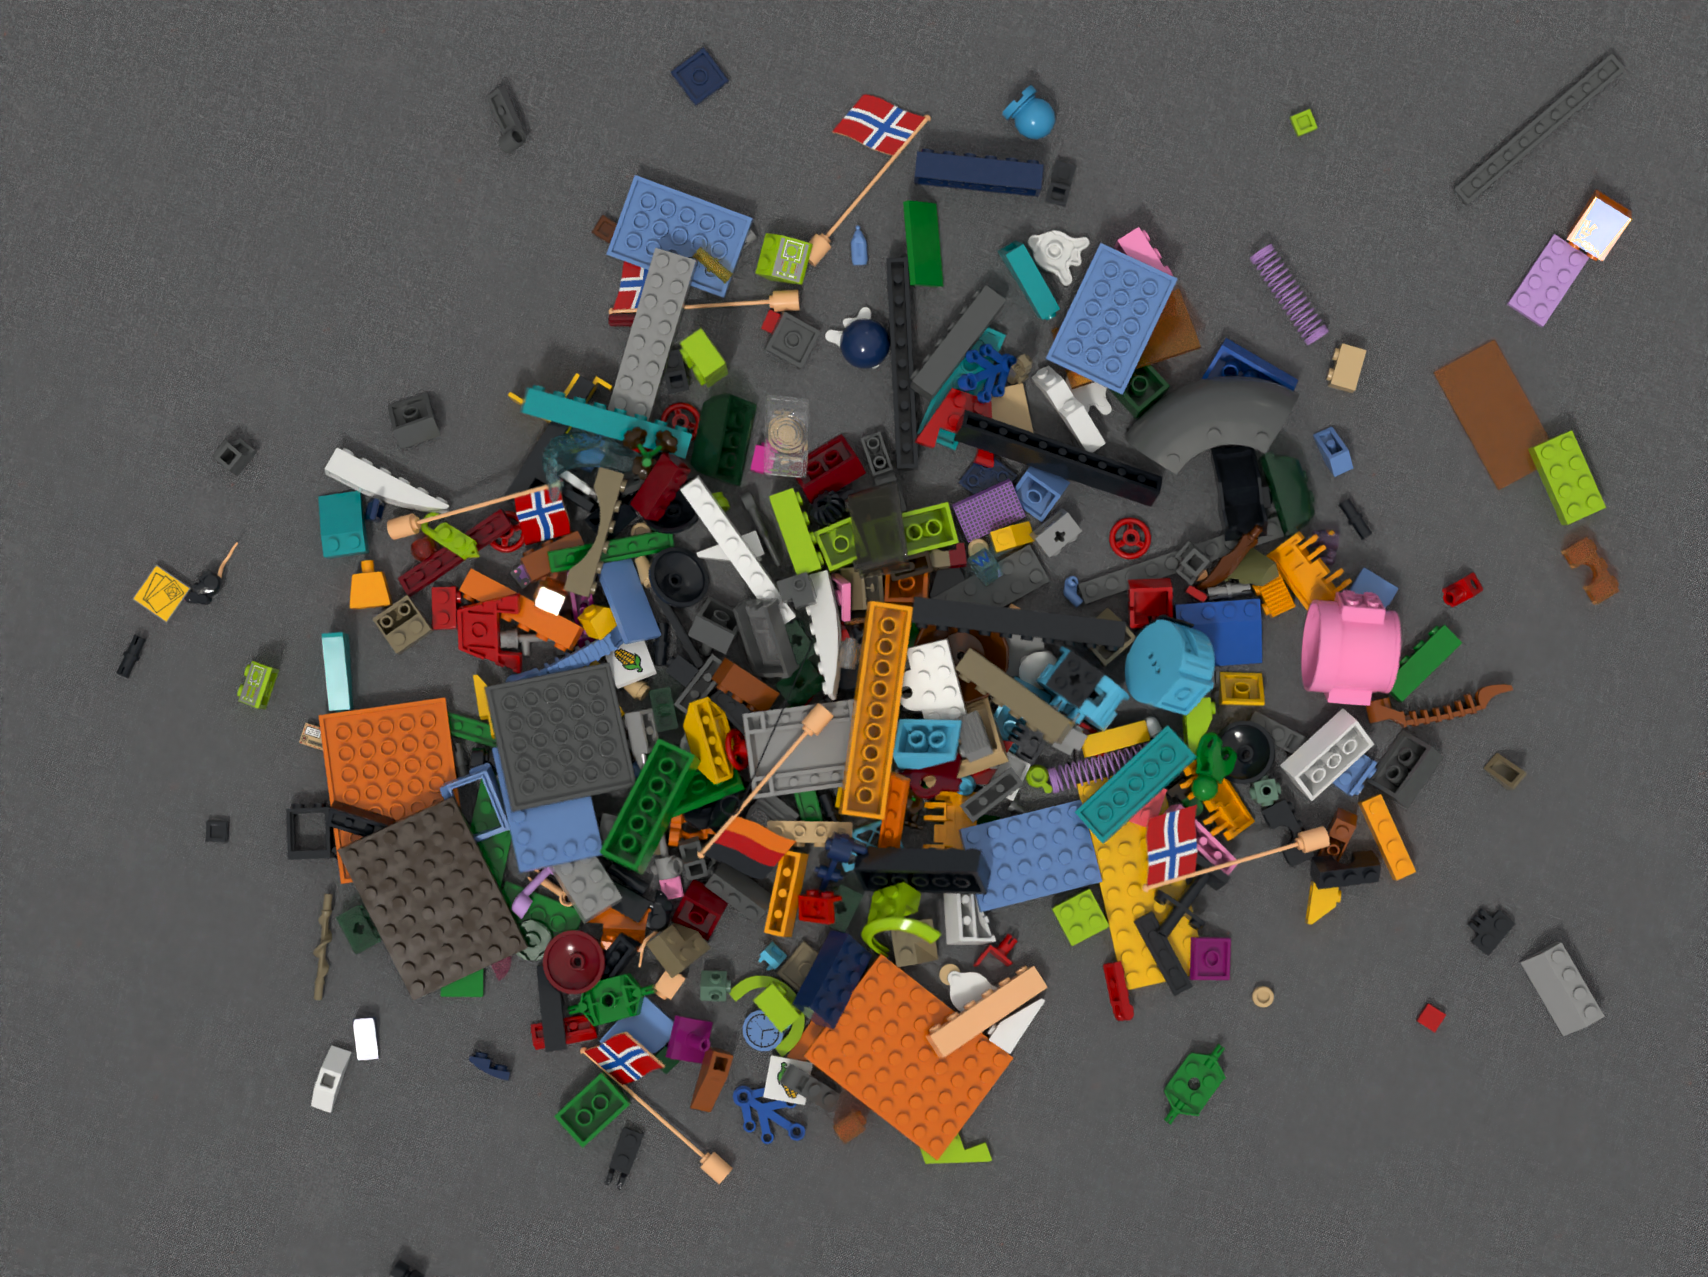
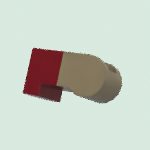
[929,543,967,571]

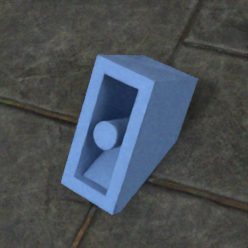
[1313,427,1354,477]

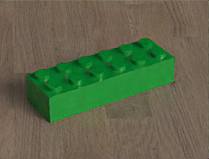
[599,738,701,875]

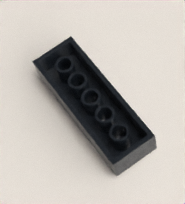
[854,846,991,894]

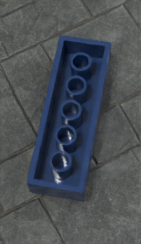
[914,149,1044,197]

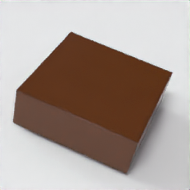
[592,215,617,244]

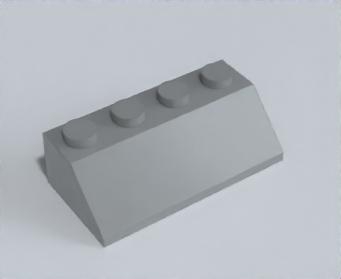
[1520,941,1605,1036]

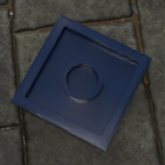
[670,47,729,107]

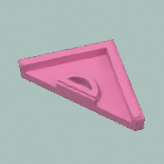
[831,573,851,622]

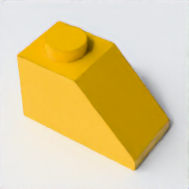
[989,521,1034,554]
[577,604,617,640]
[1305,881,1341,924]

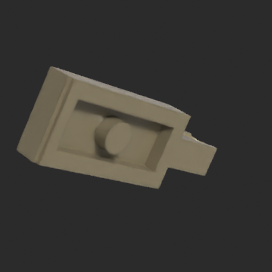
[1007,354,1033,385]

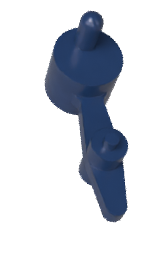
[814,832,868,891]

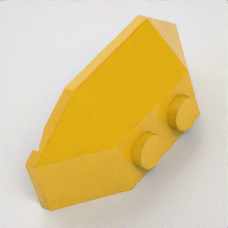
[683,697,737,784]

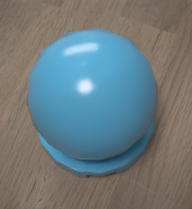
[1002,85,1056,139]

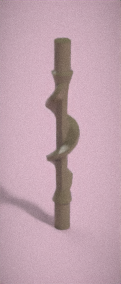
[313,893,333,1000]

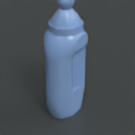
[851,225,868,266]

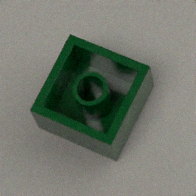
[1109,356,1170,419]

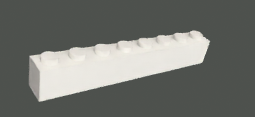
[680,475,796,624]

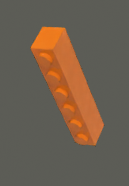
[459,568,584,652]

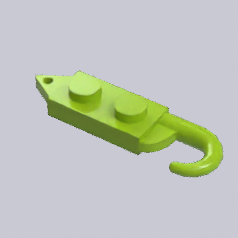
[421,512,480,560]

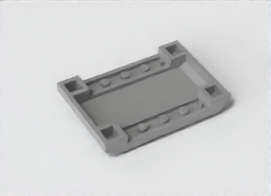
[742,699,854,799]

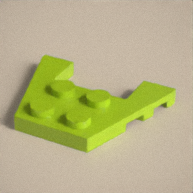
[919,1133,992,1164]

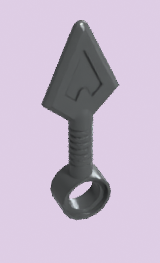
[740,491,781,566]

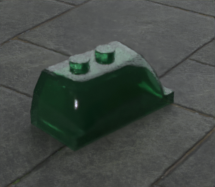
[691,393,757,486]
[1260,451,1315,538]

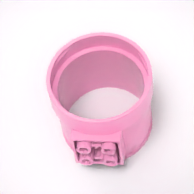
[1301,590,1401,706]

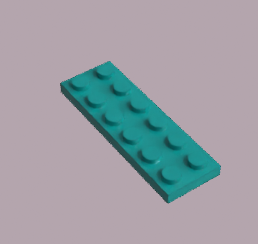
[917,327,1006,451]
[1075,725,1197,844]

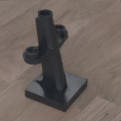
[1153,853,1231,938]

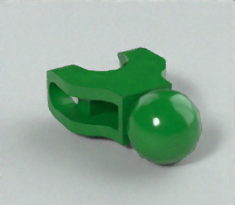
[1191,732,1237,801]

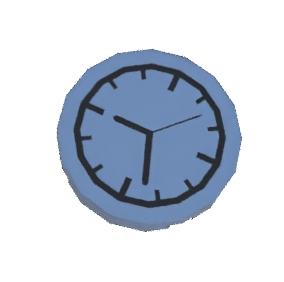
[742,1009,785,1051]

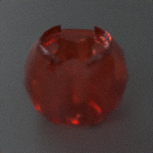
[410,536,437,562]

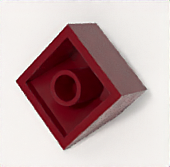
[671,879,729,941]

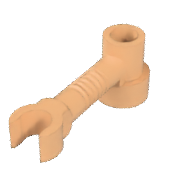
[528,869,573,907]

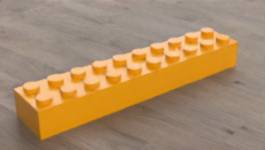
[839,601,913,820]

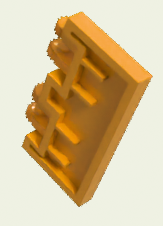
[1266,531,1352,611]
[1180,759,1255,841]
[923,791,977,850]

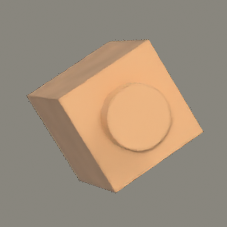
[655,971,686,1000]

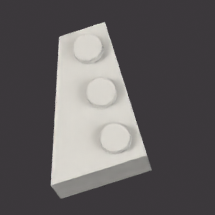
[943,893,996,945]

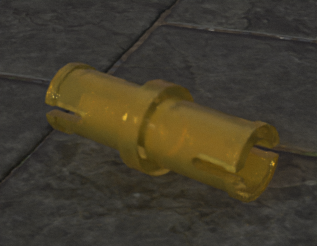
[692,247,733,284]

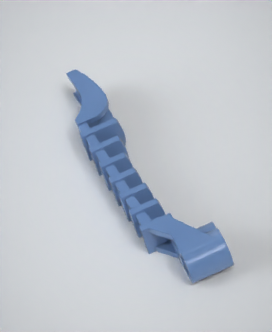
[505,626,624,683]

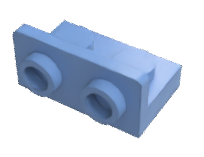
[1332,754,1377,796]

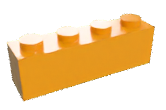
[1358,794,1416,880]
[764,850,809,937]

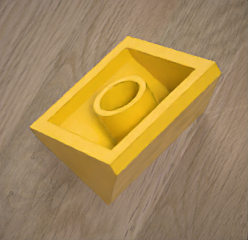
[1219,672,1265,706]

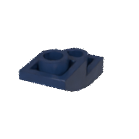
[469,1052,512,1081]

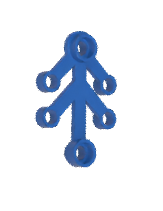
[958,344,1017,403]
[733,1086,805,1144]

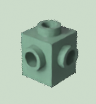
[1249,775,1281,807]
[700,970,731,1001]

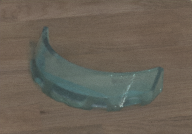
[542,432,643,503]

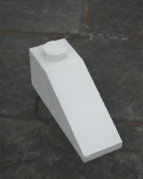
[697,530,765,562]
[987,997,1045,1054]

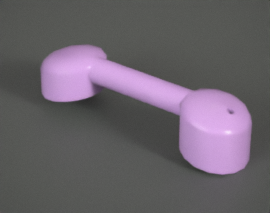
[511,867,553,919]

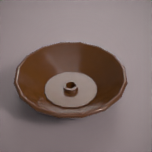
[913,625,1009,704]

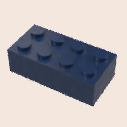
[792,930,872,1029]

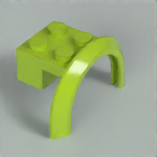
[861,882,941,958]
[729,975,805,1057]

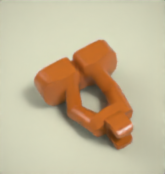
[668,814,716,846]

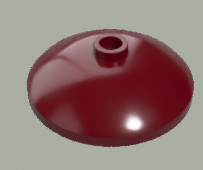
[543,930,605,994]

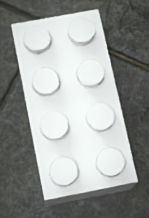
[1280,708,1374,801]

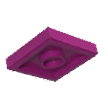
[1190,937,1231,980]

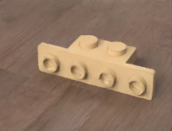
[767,821,852,847]

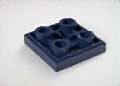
[958,458,1017,495]

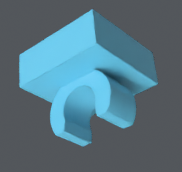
[759,941,787,971]

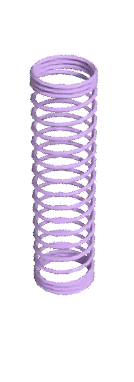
[1250,244,1329,345]
[1047,742,1149,794]

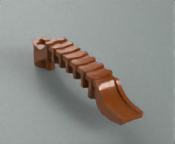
[1365,684,1513,728]

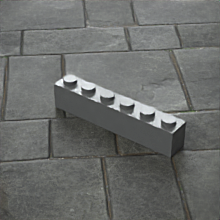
[910,285,1006,402]

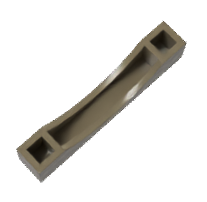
[564,467,628,598]

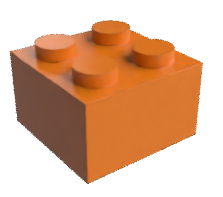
[884,562,930,607]

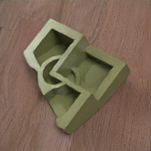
[1224,548,1279,586]

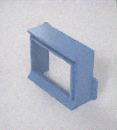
[439,763,510,842]

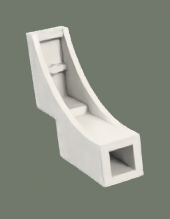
[1031,365,1106,453]

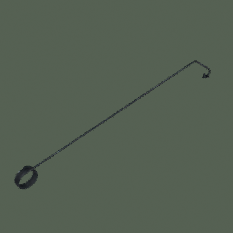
[720,617,813,816]

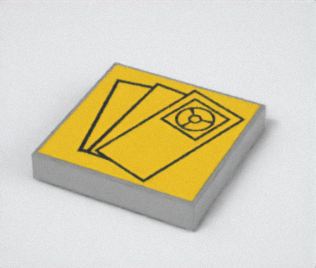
[132,564,192,623]

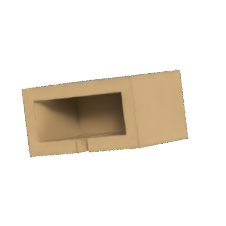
[1326,343,1367,393]

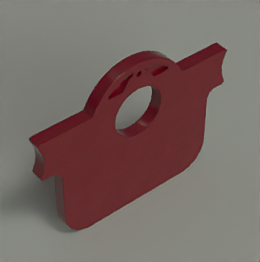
[898,753,963,799]

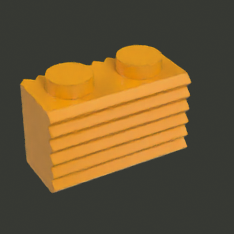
[1252,570,1296,618]

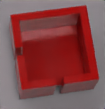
[1128,578,1173,628]

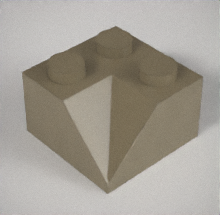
[891,918,938,967]
[646,923,711,978]

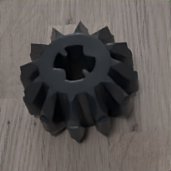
[809,490,846,527]

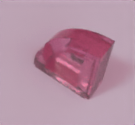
[491,956,511,981]

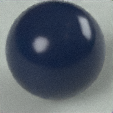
[840,318,890,369]

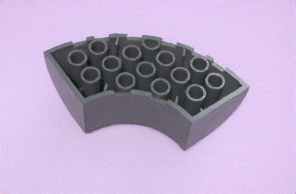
[1124,375,1300,475]

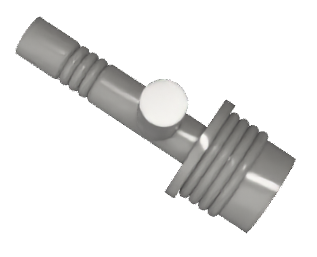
[500,628,552,656]

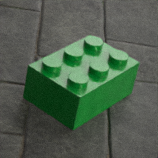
[554,1071,631,1148]

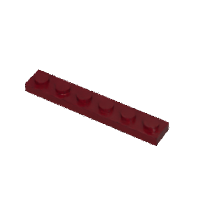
[398,509,514,597]

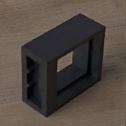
[286,803,334,860]

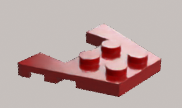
[914,388,994,468]
[457,593,523,673]

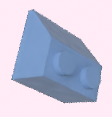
[1014,466,1070,522]

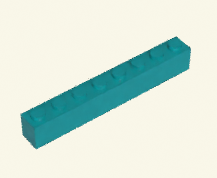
[520,385,692,459]

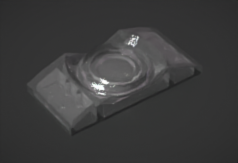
[763,395,809,478]

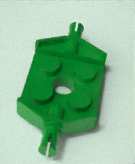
[568,973,656,1026]
[1163,1044,1226,1125]

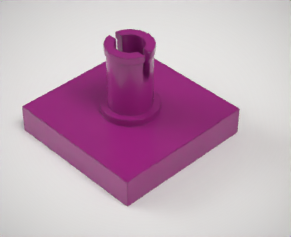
[666,1015,713,1064]

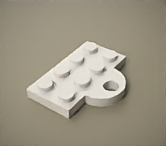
[900,638,967,720]

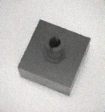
[688,597,740,656]

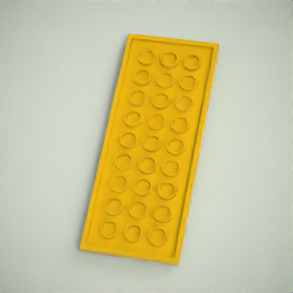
[1077,775,1199,990]

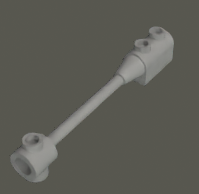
[622,708,684,880]

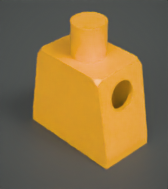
[350,560,393,610]

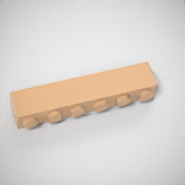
[925,965,1047,1058]

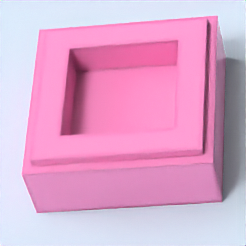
[659,876,684,900]

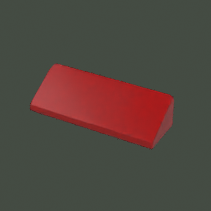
[531,1015,598,1050]

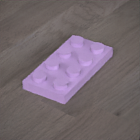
[1507,234,1589,328]

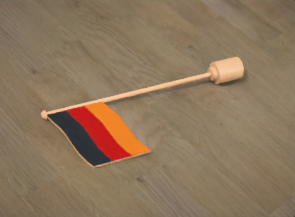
[697,703,834,880]

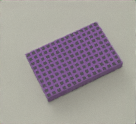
[952,479,1026,543]

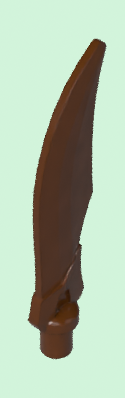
[1195,525,1263,590]

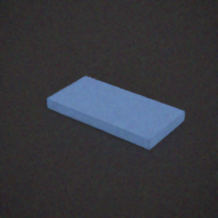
[597,558,661,645]

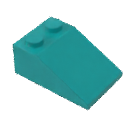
[318,491,369,559]

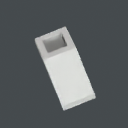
[311,1045,352,1113]

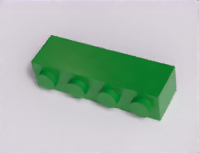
[1389,625,1462,702]

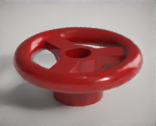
[660,403,702,442]
[490,511,525,553]
[1109,517,1151,559]
[725,729,748,770]

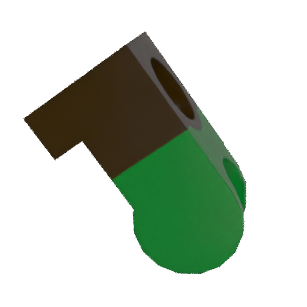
[1167,778,1203,817]

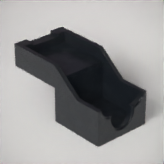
[1211,445,1268,541]

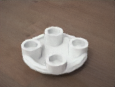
[1019,650,1057,689]

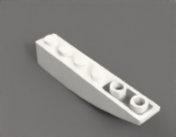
[325,448,450,514]
[806,570,842,700]

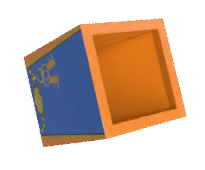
[1567,189,1632,261]

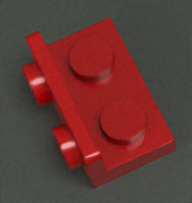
[432,586,462,630]
[798,889,842,925]

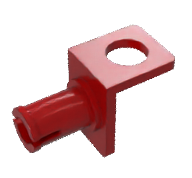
[1442,572,1483,607]
[973,934,1018,967]

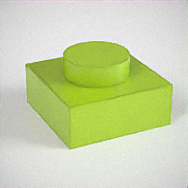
[1290,109,1318,137]

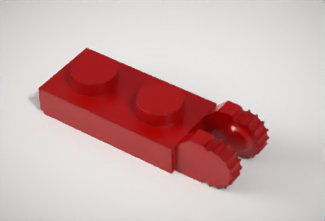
[1103,961,1134,1021]

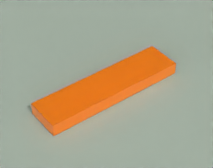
[878,771,910,848]

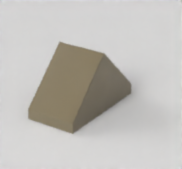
[1483,753,1527,790]

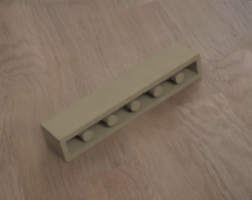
[955,648,1075,744]

